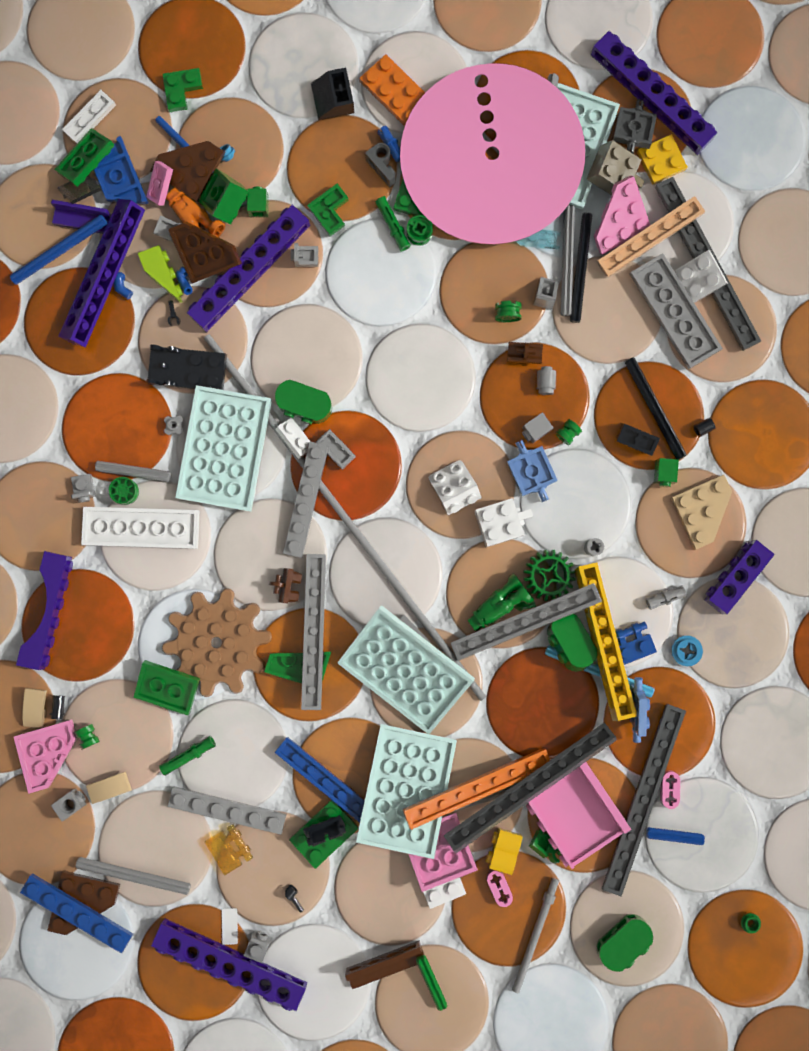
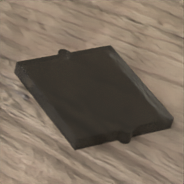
[57,176,102,204]

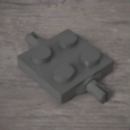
[613,99,657,154]

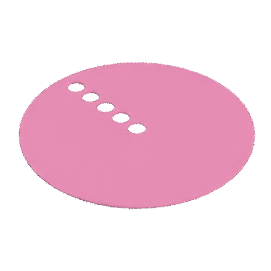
[400,63,585,244]

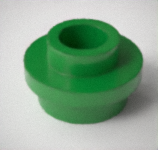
[741,913,761,934]

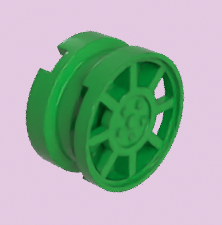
[406,215,433,246]
[495,301,522,322]
[109,477,139,505]

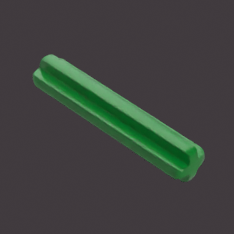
[416,955,447,1011]

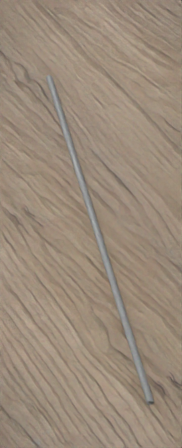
[204,334,486,701]

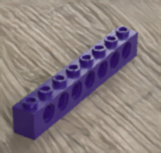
[591,31,718,155]
[58,199,145,347]
[187,205,310,333]
[151,919,308,1011]

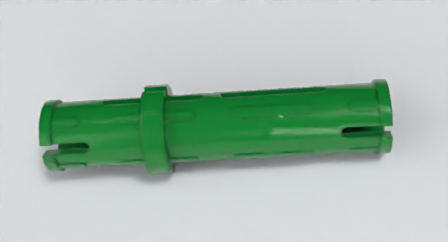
[375,196,411,252]
[159,736,216,776]

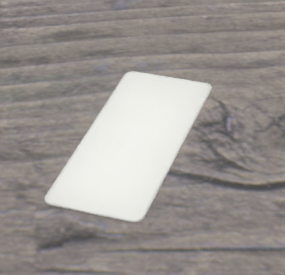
[222,908,238,945]

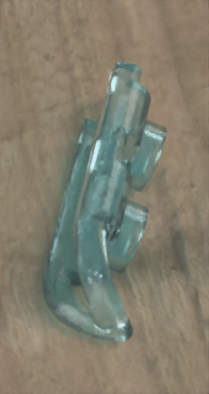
[516,230,561,250]

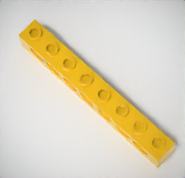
[574,562,637,721]

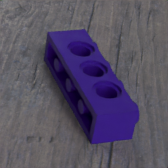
[704,540,775,614]

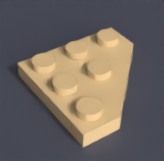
[671,475,732,550]

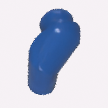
[175,267,193,295]
[113,272,133,300]

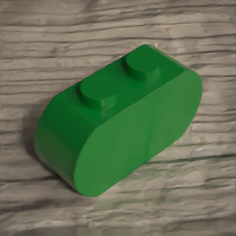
[275,380,332,425]
[547,614,598,671]
[596,914,653,972]

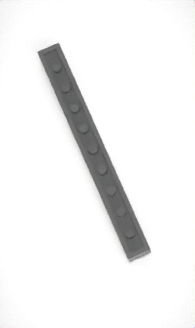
[655,177,761,351]
[602,704,686,897]
[444,723,617,854]

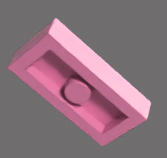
[146,161,173,205]

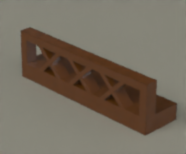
[345,940,425,990]

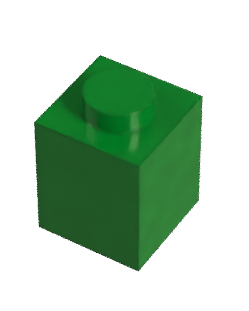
[247,186,268,217]
[654,458,679,487]

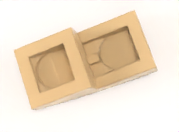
[23,688,47,729]
[86,771,132,804]

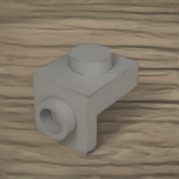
[153,215,181,243]
[291,243,318,267]

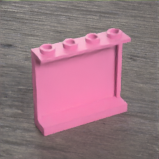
[526,762,631,869]

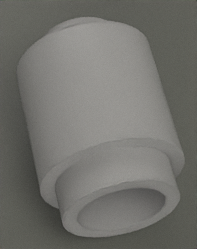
[537,366,556,395]

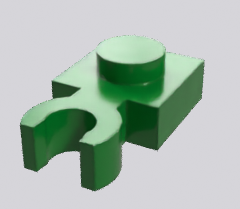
[529,829,562,864]

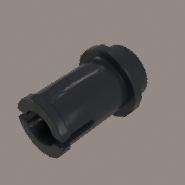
[49,695,66,719]

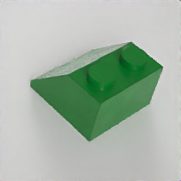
[199,168,249,225]

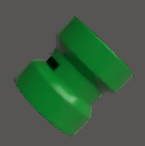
[555,419,582,446]
[74,724,100,750]

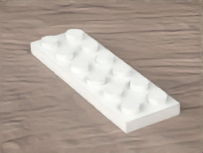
[81,507,200,549]

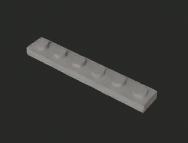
[283,442,329,558]
[168,786,287,835]

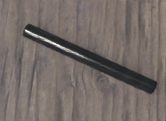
[570,212,593,323]
[625,357,686,460]

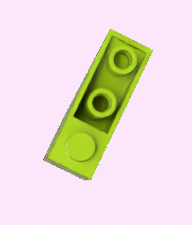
[138,245,183,303]

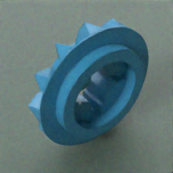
[672,636,703,666]

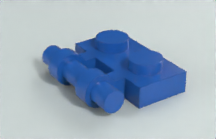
[615,621,657,665]

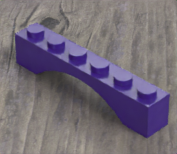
[16,551,73,670]

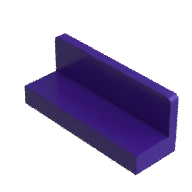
[51,200,111,234]

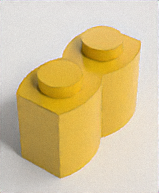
[486,828,523,875]

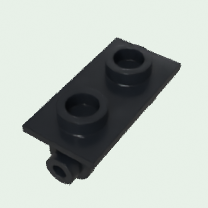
[303,815,346,847]

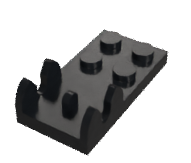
[146,344,227,390]

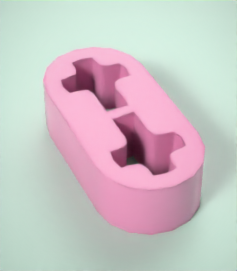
[660,770,680,809]
[487,869,513,907]

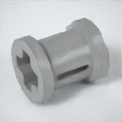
[584,538,604,556]

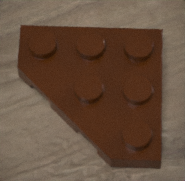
[150,141,226,202]
[168,222,242,284]
[47,871,120,935]

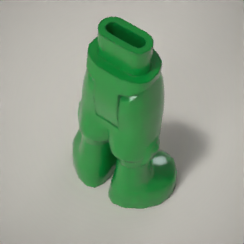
[467,573,535,631]

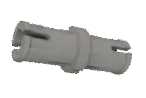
[646,585,687,610]

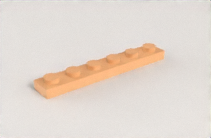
[598,196,705,277]

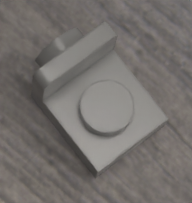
[71,474,96,503]
[244,931,271,963]

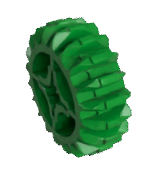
[523,550,576,601]

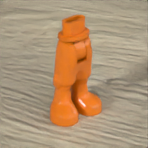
[166,188,225,237]

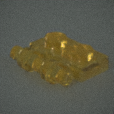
[205,824,253,876]

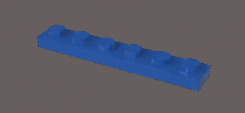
[275,737,365,823]
[20,873,133,954]

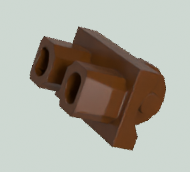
[507,342,543,364]
[269,568,302,604]

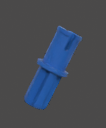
[377,126,400,162]

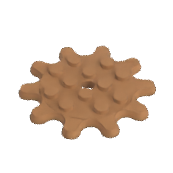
[162,588,272,697]

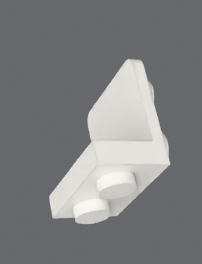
[429,460,482,515]

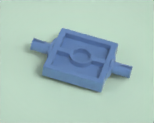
[507,440,558,502]
[630,677,650,743]

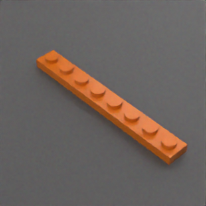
[402,748,550,830]

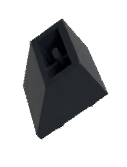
[311,67,355,120]

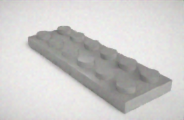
[630,253,723,369]

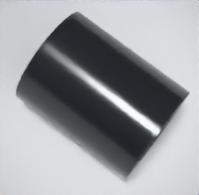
[693,418,716,437]

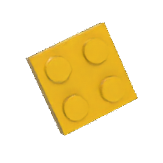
[637,134,688,185]

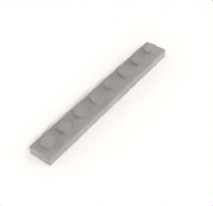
[301,554,326,710]
[451,583,602,661]

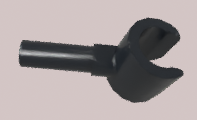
[168,300,181,326]
[285,884,304,913]

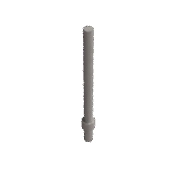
[512,878,559,993]

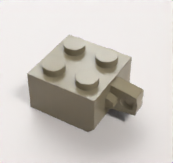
[587,140,644,195]

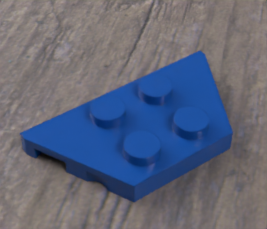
[94,136,149,204]

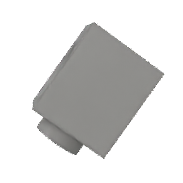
[522,412,553,443]
[51,789,87,821]

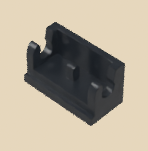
[616,423,660,456]

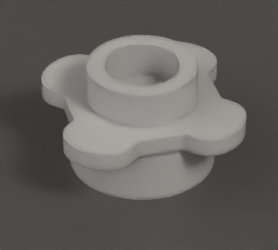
[164,416,184,435]

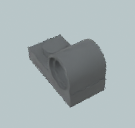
[365,143,396,188]

